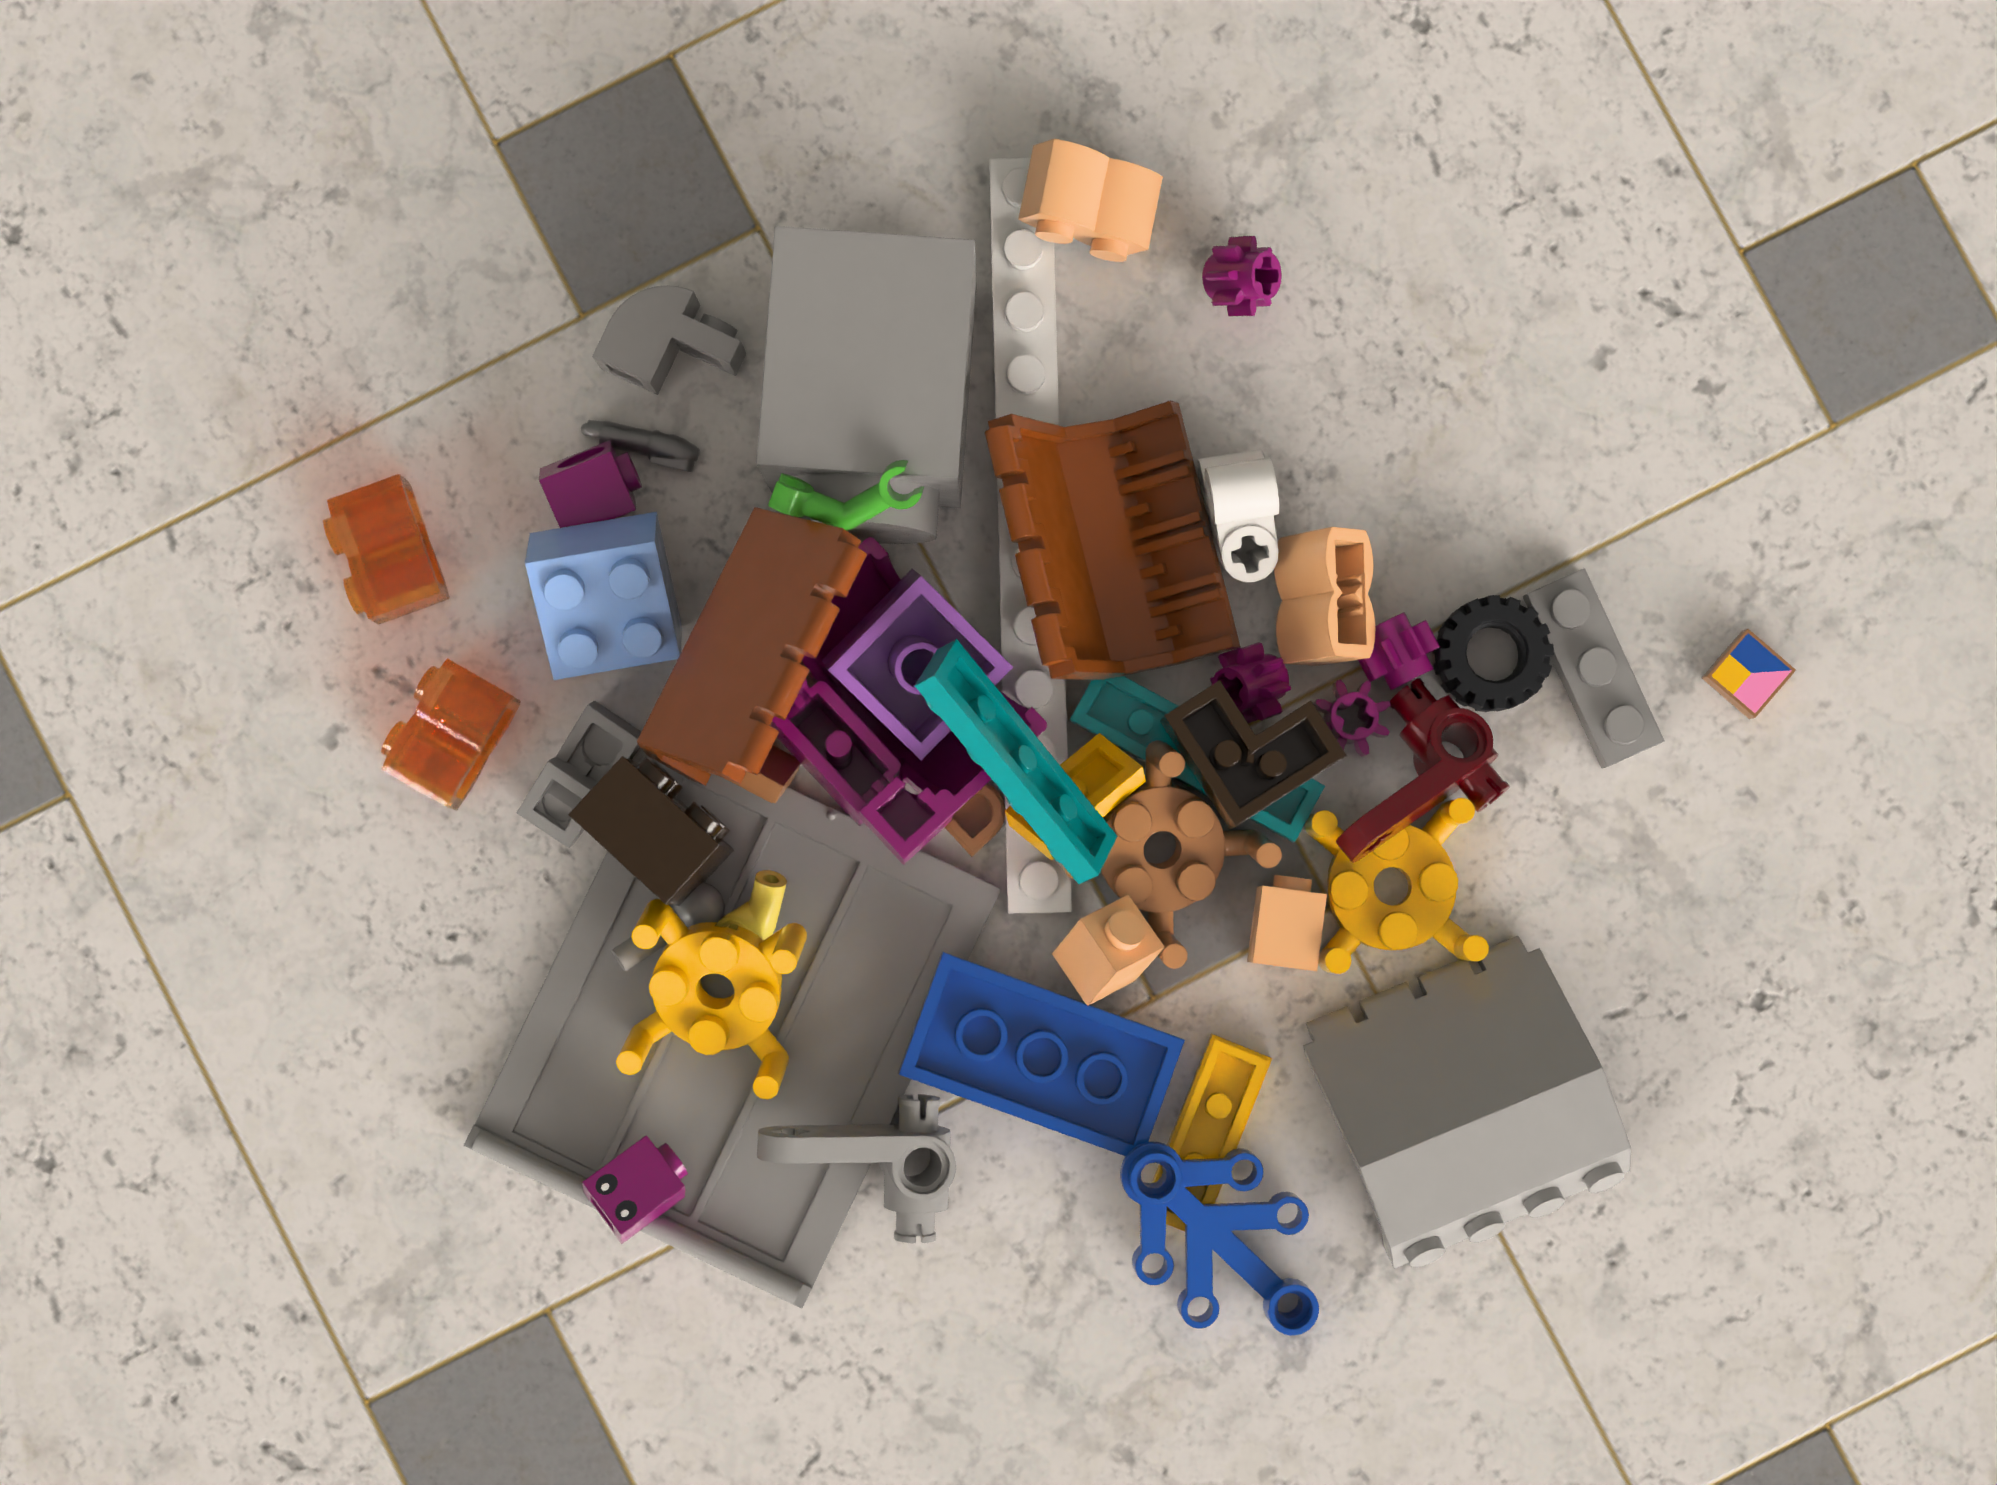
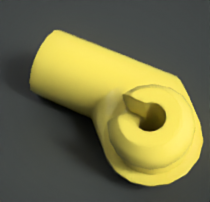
[716,870,787,940]

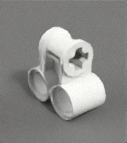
[1197,449,1279,582]

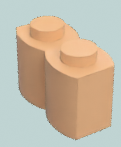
[1018,139,1163,262]
[1274,527,1375,666]

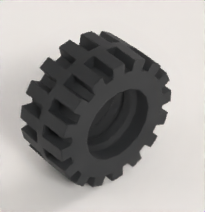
[1432,595,1554,712]

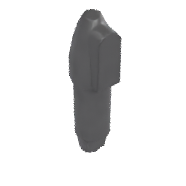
[581,420,700,472]

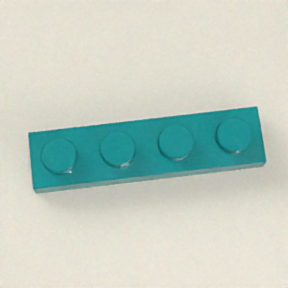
[915,639,1118,884]
[1070,676,1325,843]

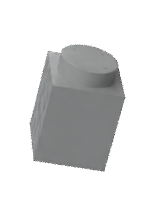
[757,226,977,544]

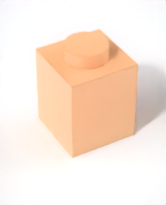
[1247,875,1327,971]
[1052,895,1165,1006]

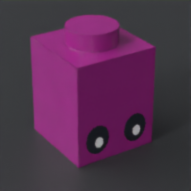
[582,1135,688,1244]

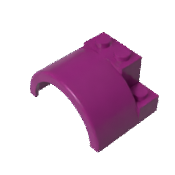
[771,537,1047,865]

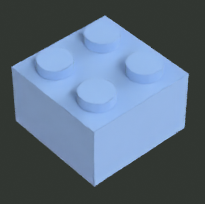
[525,512,682,680]

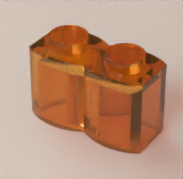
[323,474,450,625]
[381,658,521,811]

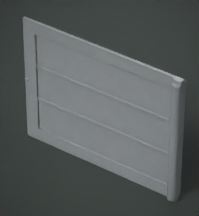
[463,759,1001,1309]

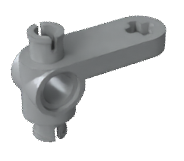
[757,1094,956,1243]

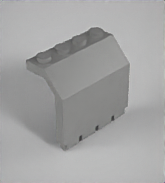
[1303,936,1631,1269]

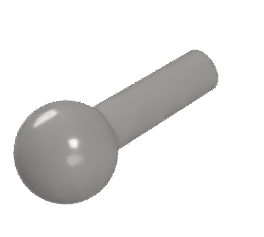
[611,883,724,972]

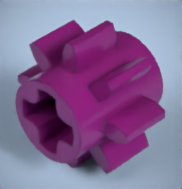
[1202,236,1282,316]
[1358,612,1440,691]
[1210,642,1291,723]
[1313,679,1391,757]

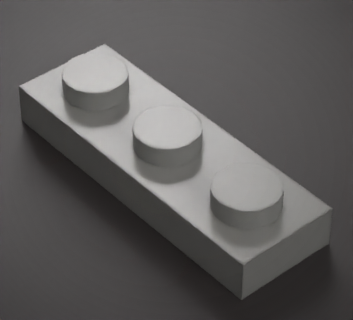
[1523,568,1665,768]

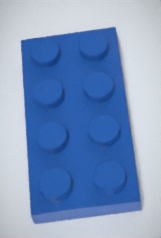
[898,951,1185,1156]

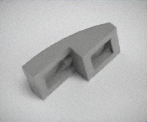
[516,701,641,848]

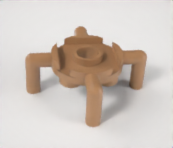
[1054,740,1282,969]

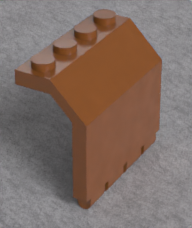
[984,400,1241,680]
[637,507,867,786]

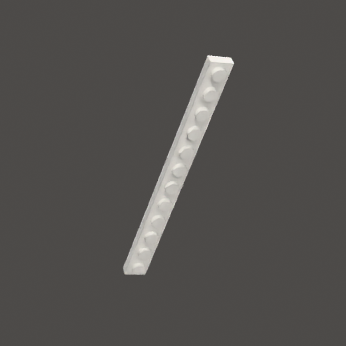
[989,158,1072,914]

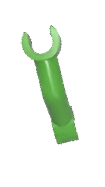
[768,460,924,531]

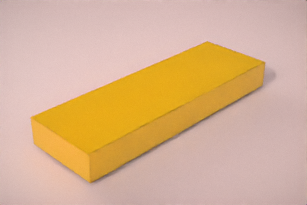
[1152,1033,1272,1231]

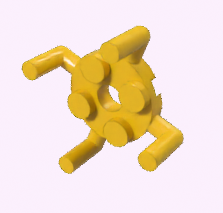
[1305,798,1489,974]
[616,899,807,1100]

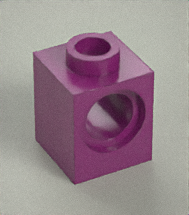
[539,440,642,528]

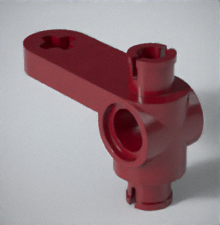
[1336,678,1510,863]

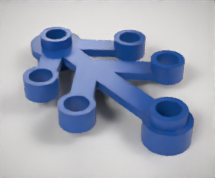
[1120,1141,1319,1336]

